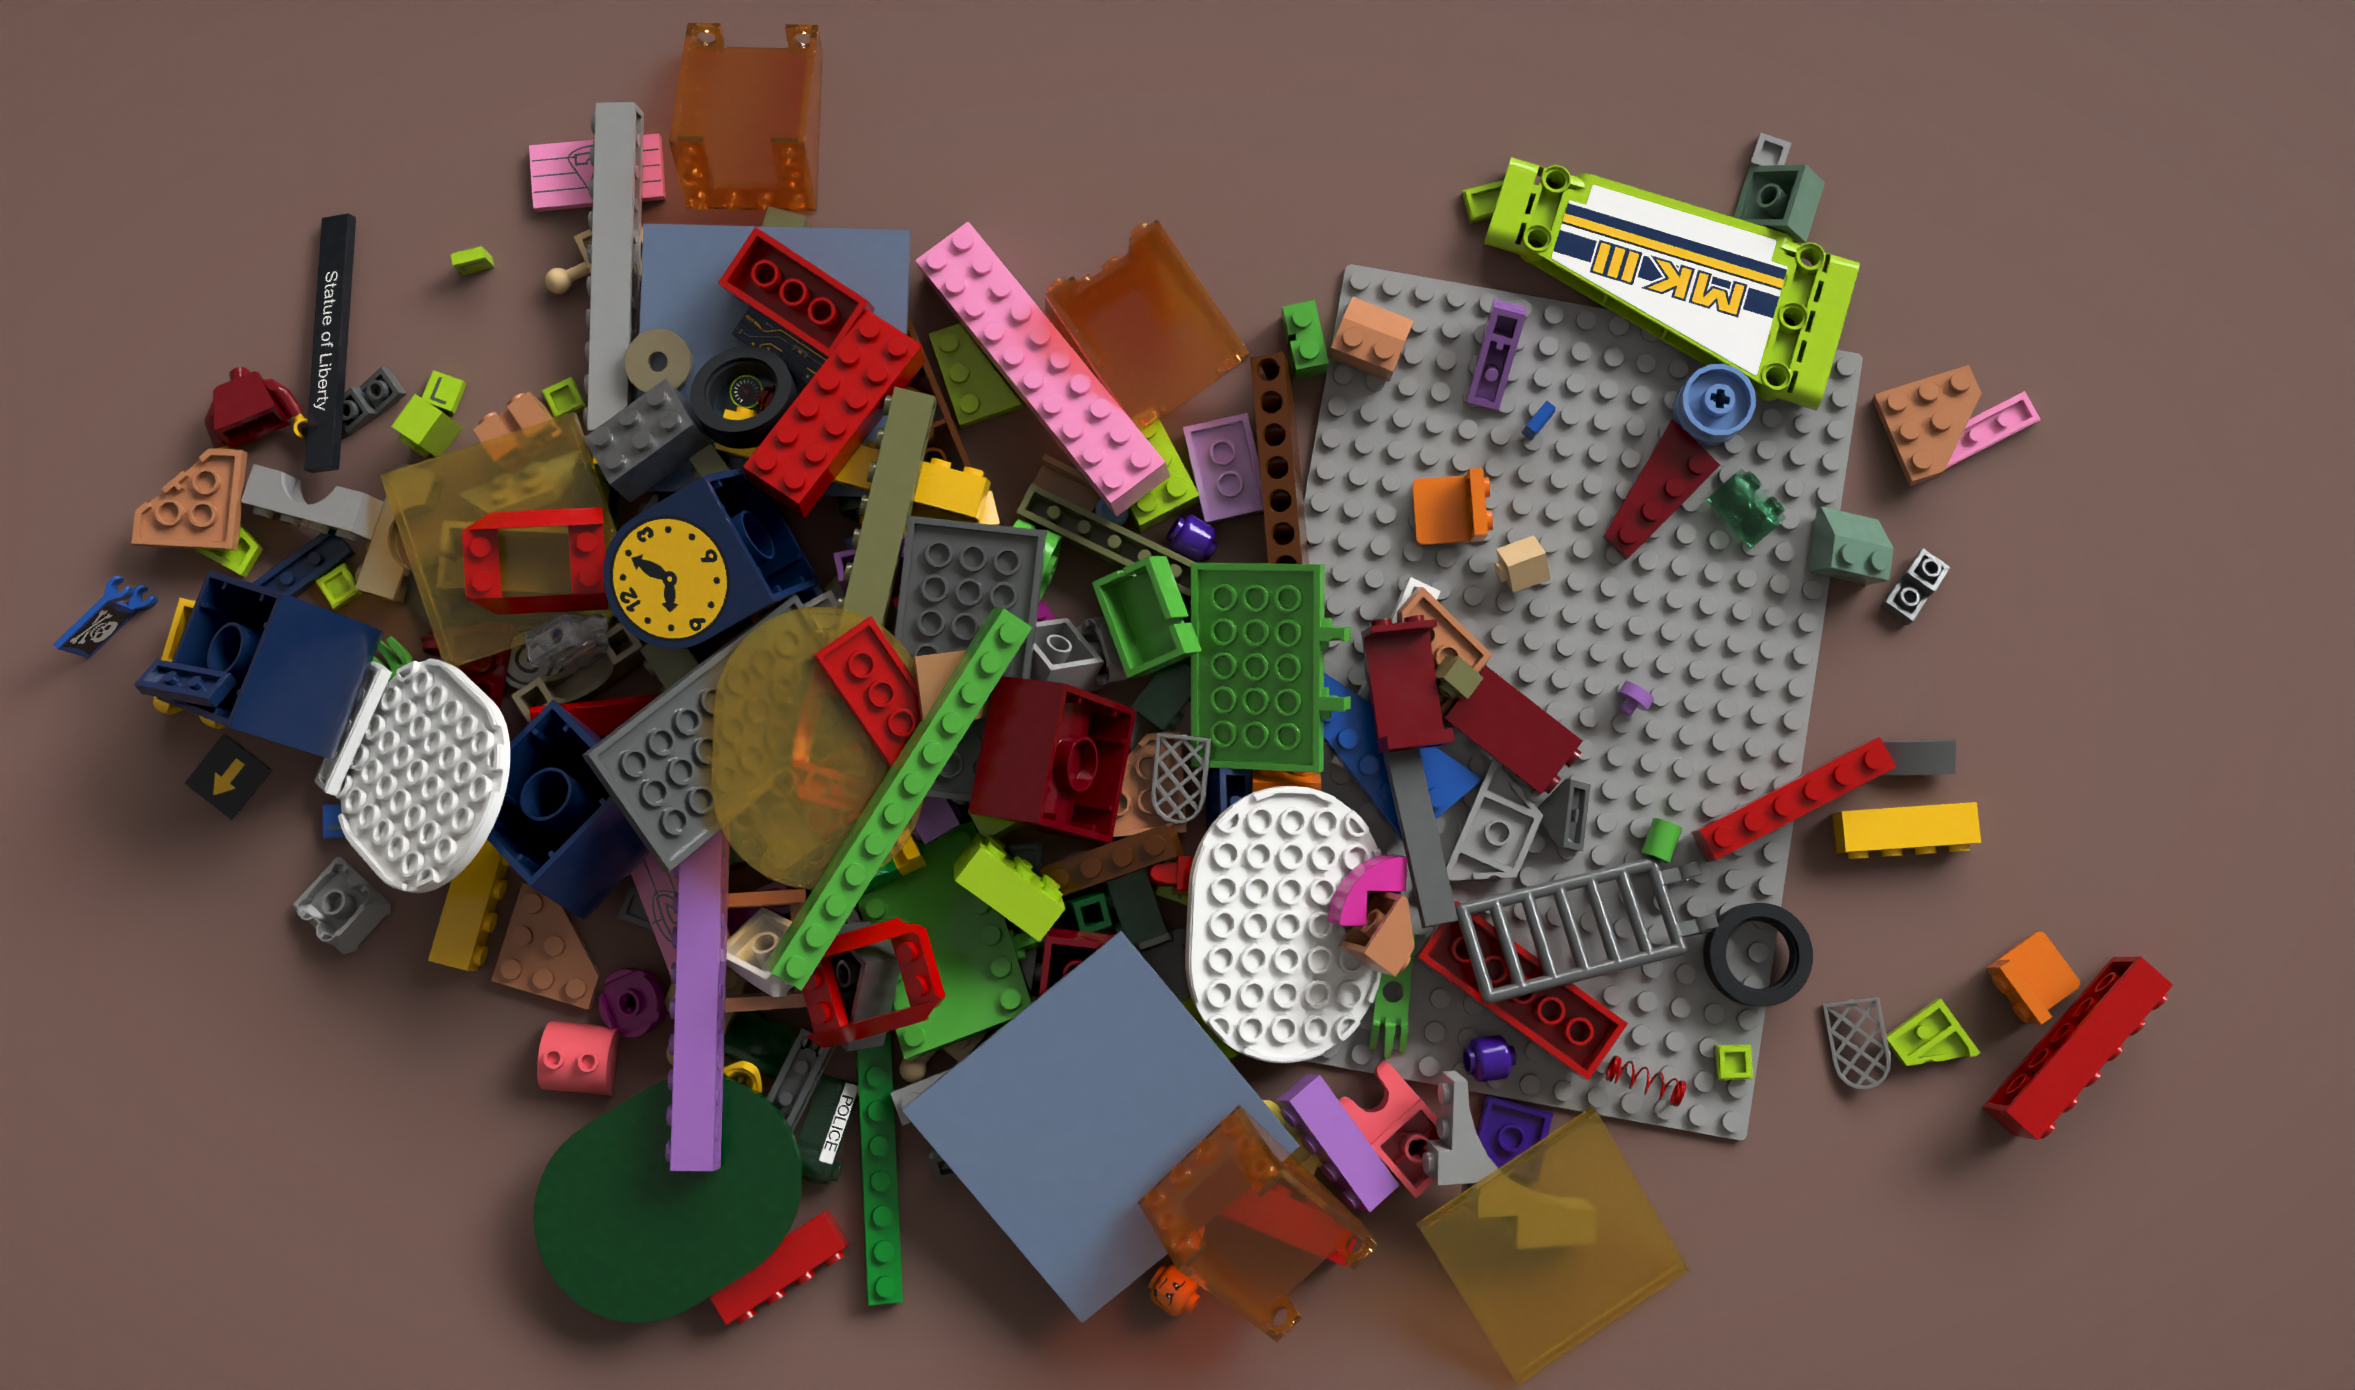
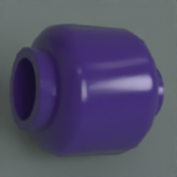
[1166,514,1218,563]
[1463,1035,1516,1082]

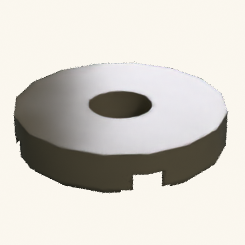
[625,329,693,393]

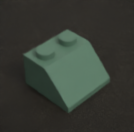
[1734,164,1825,243]
[1809,506,1893,585]

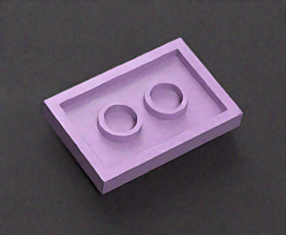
[1183,413,1264,524]

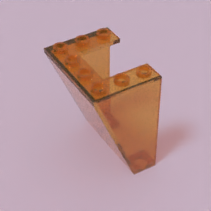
[669,23,823,212]
[1045,219,1250,432]
[1138,1105,1378,1342]

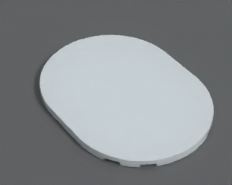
[336,658,510,893]
[1185,786,1382,1063]

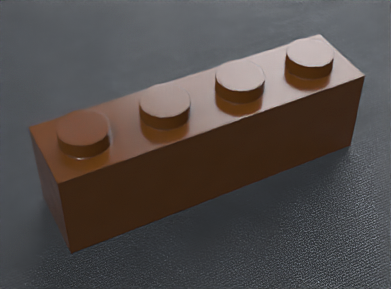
[1039,823,1184,898]

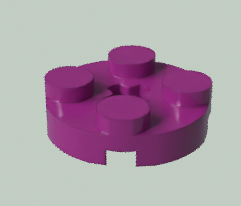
[599,968,667,1038]

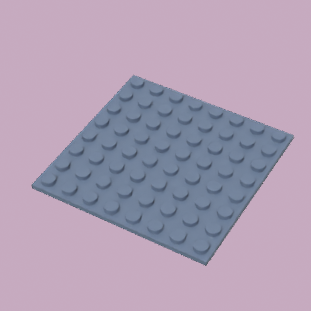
[637,224,911,497]
[902,930,1300,1323]

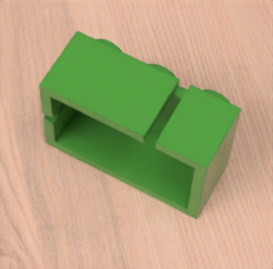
[1092,556,1202,678]

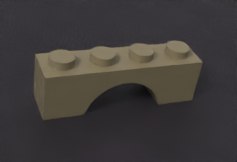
[355,462,446,605]
[511,622,646,723]

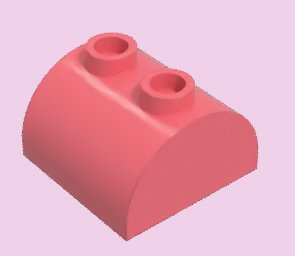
[537,1021,620,1096]

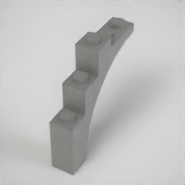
[1422,1071,1596,1248]

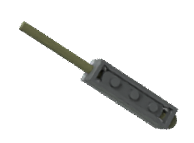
[767,1024,837,1132]

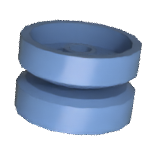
[1673,364,1756,446]

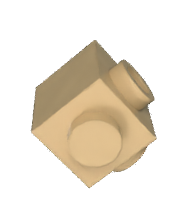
[1494,535,1551,593]

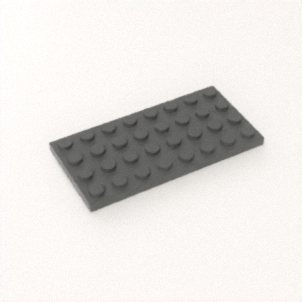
[877,516,1047,801]
[582,594,854,872]

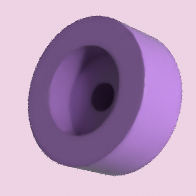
[1618,681,1654,717]

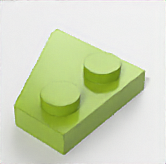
[1886,998,1980,1066]

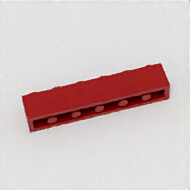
[1691,737,1896,862]

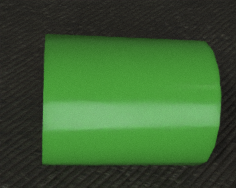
[1641,818,1682,864]

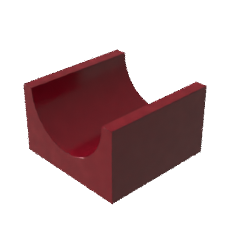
[968,676,1137,843]

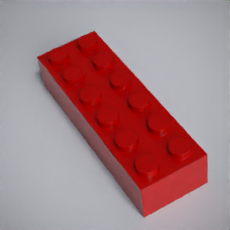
[743,309,925,519]
[1414,900,1628,1081]
[1982,956,2173,1140]

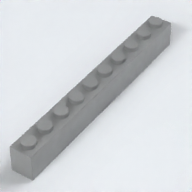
[583,102,644,432]

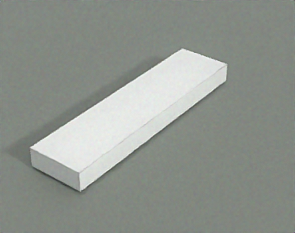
[314,661,392,796]

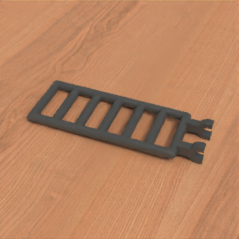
[1456,857,1719,1004]

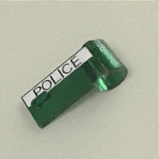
[797,1074,857,1187]

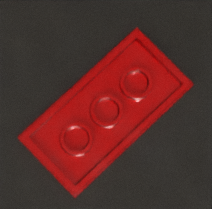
[811,616,921,769]

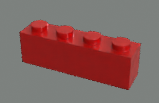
[709,1209,850,1325]

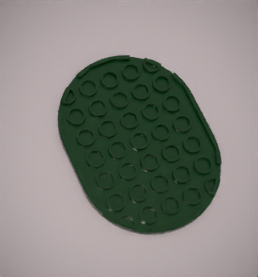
[533,1076,803,1323]

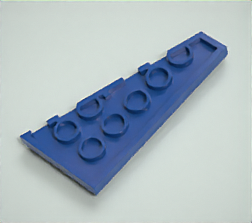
[1324,672,1483,840]

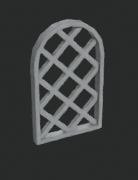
[1151,733,1211,824]
[1823,997,1891,1089]

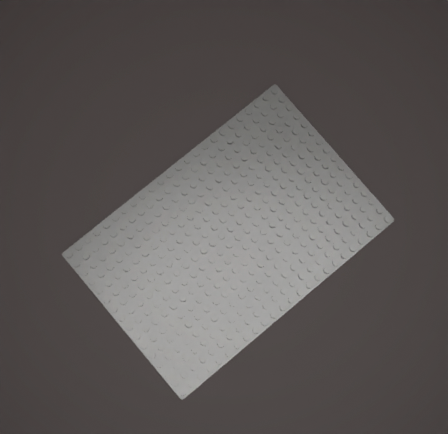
[1304,264,1863,1140]

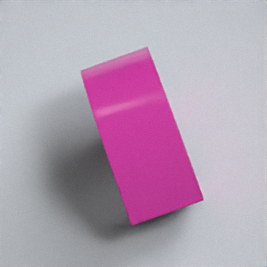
[1327,854,1407,926]

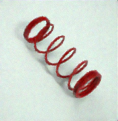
[1606,1055,1686,1107]

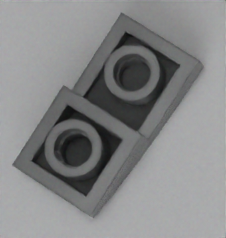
[342,367,407,434]
[1880,548,1950,625]
[1883,739,1956,775]

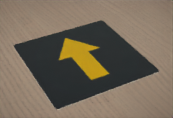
[185,735,271,820]

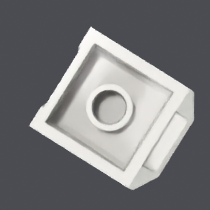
[726,907,793,997]

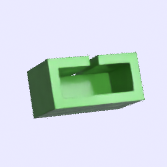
[1281,300,1329,380]

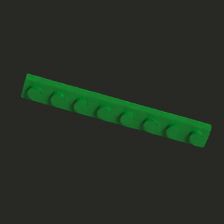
[855,1031,903,1306]

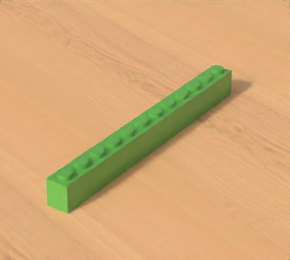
[765,607,1033,990]

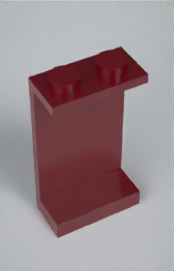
[1361,615,1455,754]
[1442,665,1583,797]

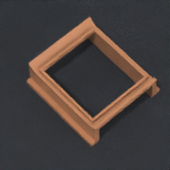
[725,889,807,1013]

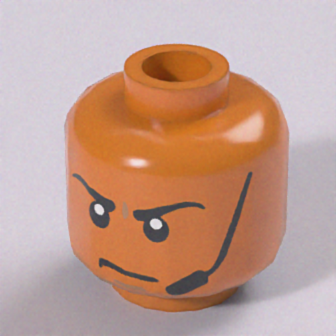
[1148,1263,1201,1317]

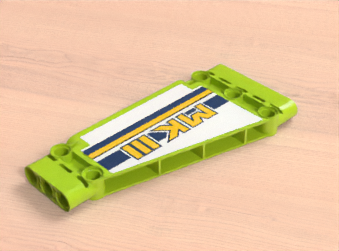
[1484,157,1860,411]

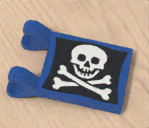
[53,576,158,658]

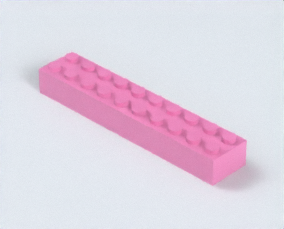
[915,222,1170,517]

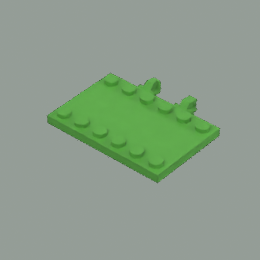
[1191,563,1351,773]
[858,821,1042,1061]

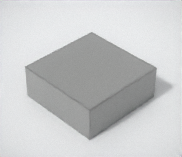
[1748,133,1792,167]

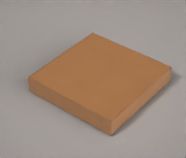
[913,650,990,720]

